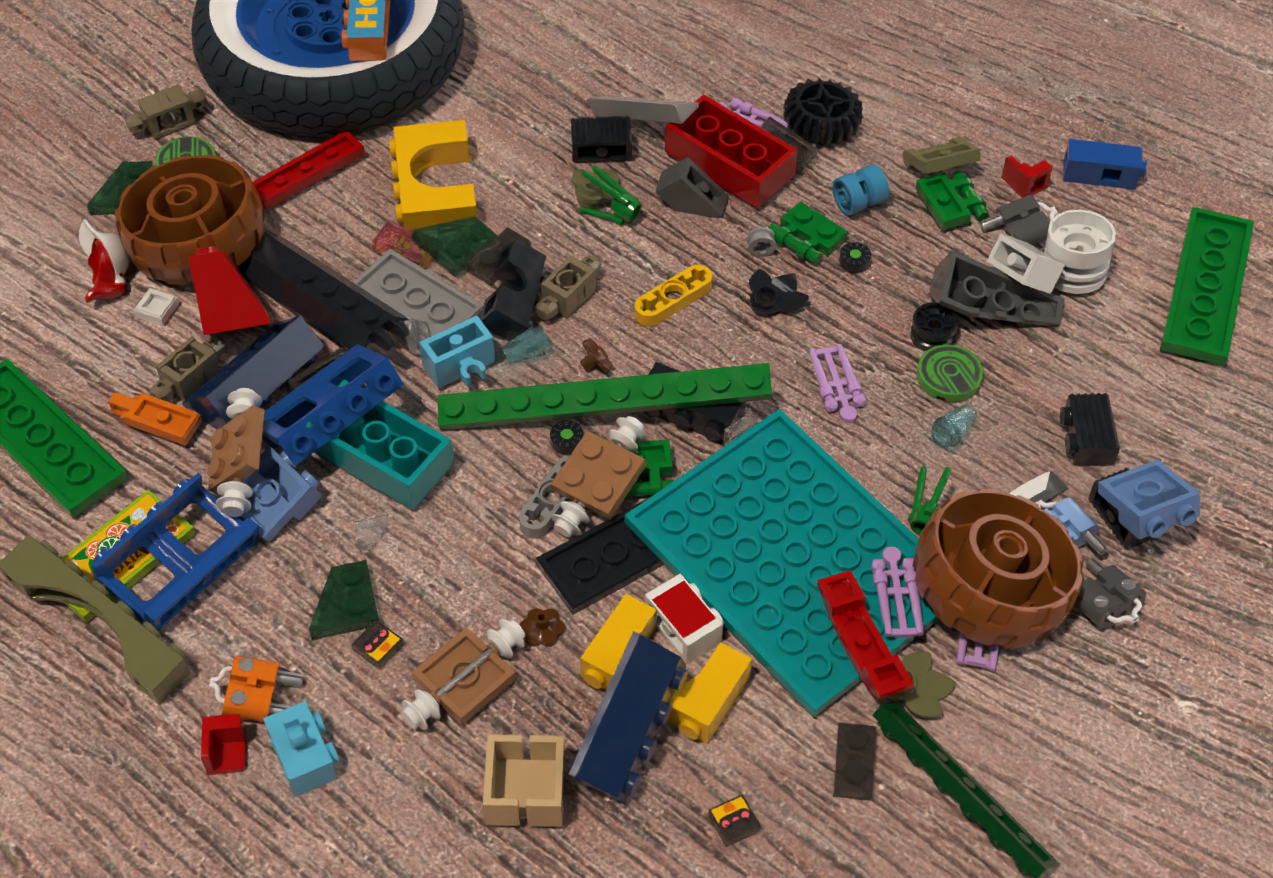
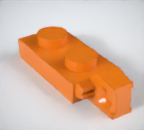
[108,392,202,446]

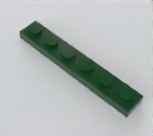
[872,702,1060,878]

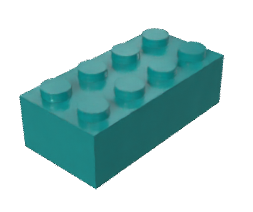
[306,379,455,510]

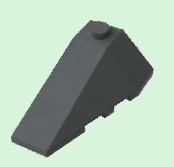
[929,250,1065,327]

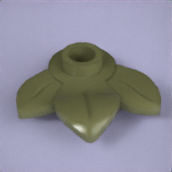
[571,169,619,208]
[888,652,956,719]

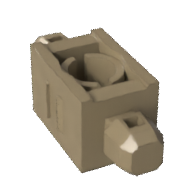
[125,84,208,139]
[536,255,601,320]
[150,335,227,401]

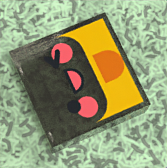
[351,620,404,670]
[708,794,761,847]

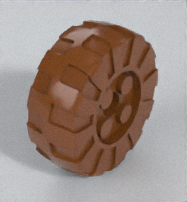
[115,154,265,285]
[912,488,1083,648]

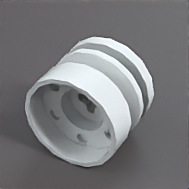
[1044,210,1116,294]

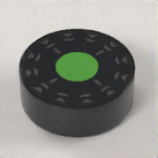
[839,242,871,273]
[550,421,584,454]

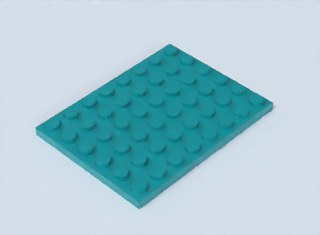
[624,409,939,717]

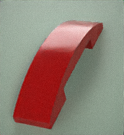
[817,570,914,699]

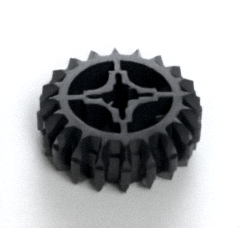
[783,77,863,147]

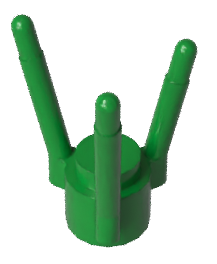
[579,165,642,226]
[907,466,951,535]

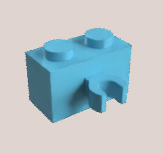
[419,316,495,389]
[263,701,340,797]

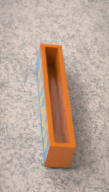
[342,0,390,61]

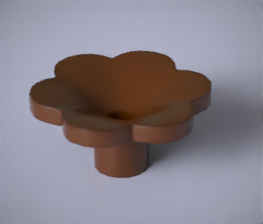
[580,338,613,372]
[520,608,565,647]

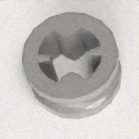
[747,227,776,257]

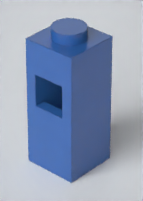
[1063,139,1147,190]

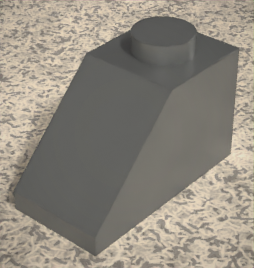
[655,157,728,218]

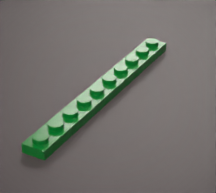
[437,363,773,431]

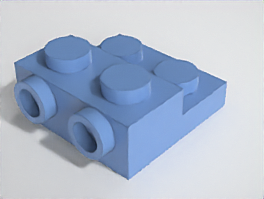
[241,446,323,542]
[1098,459,1200,540]

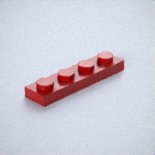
[253,130,365,210]

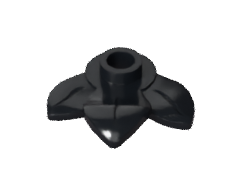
[749,269,809,315]

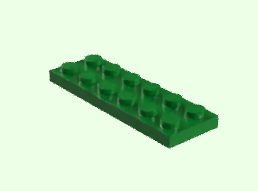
[1160,206,1254,366]
[0,359,128,519]

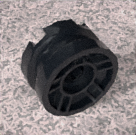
[910,302,958,352]

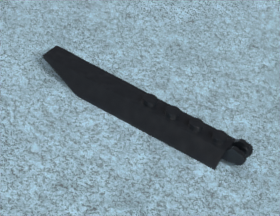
[237,228,410,351]

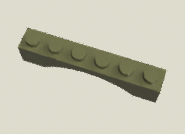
[0,535,191,705]

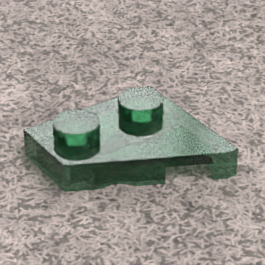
[87,161,154,215]
[411,216,498,276]
[309,560,380,641]

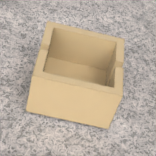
[482,734,566,827]

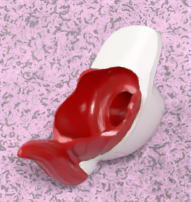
[79,219,130,303]

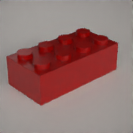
[665,94,798,209]

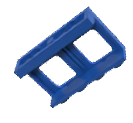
[262,344,404,466]
[92,473,259,631]

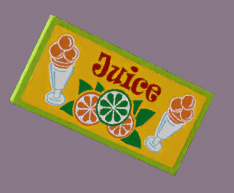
[60,489,196,623]

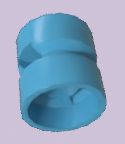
[832,164,890,216]

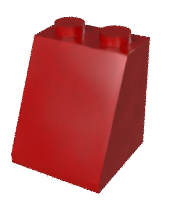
[188,246,272,335]

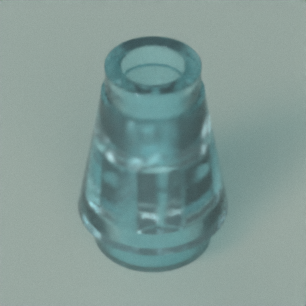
[501,325,552,364]
[931,404,977,448]

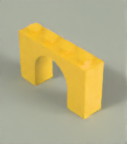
[389,120,478,235]
[580,594,753,744]

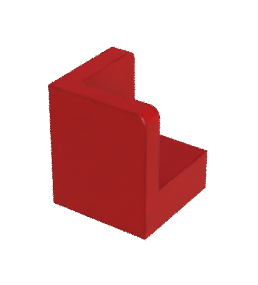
[1001,155,1053,198]
[201,714,246,775]

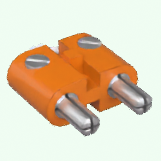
[209,655,303,722]

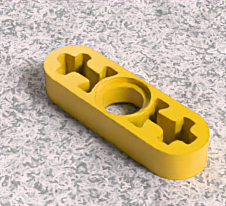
[635,265,712,326]

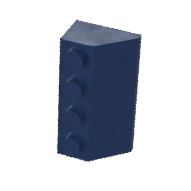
[182,315,324,430]
[569,631,688,803]

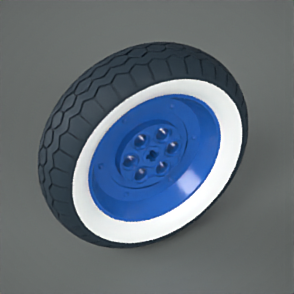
[191,0,464,137]

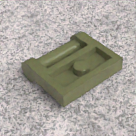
[903,137,981,176]

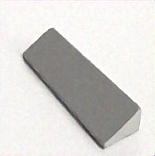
[588,96,699,124]

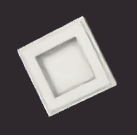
[134,288,180,326]

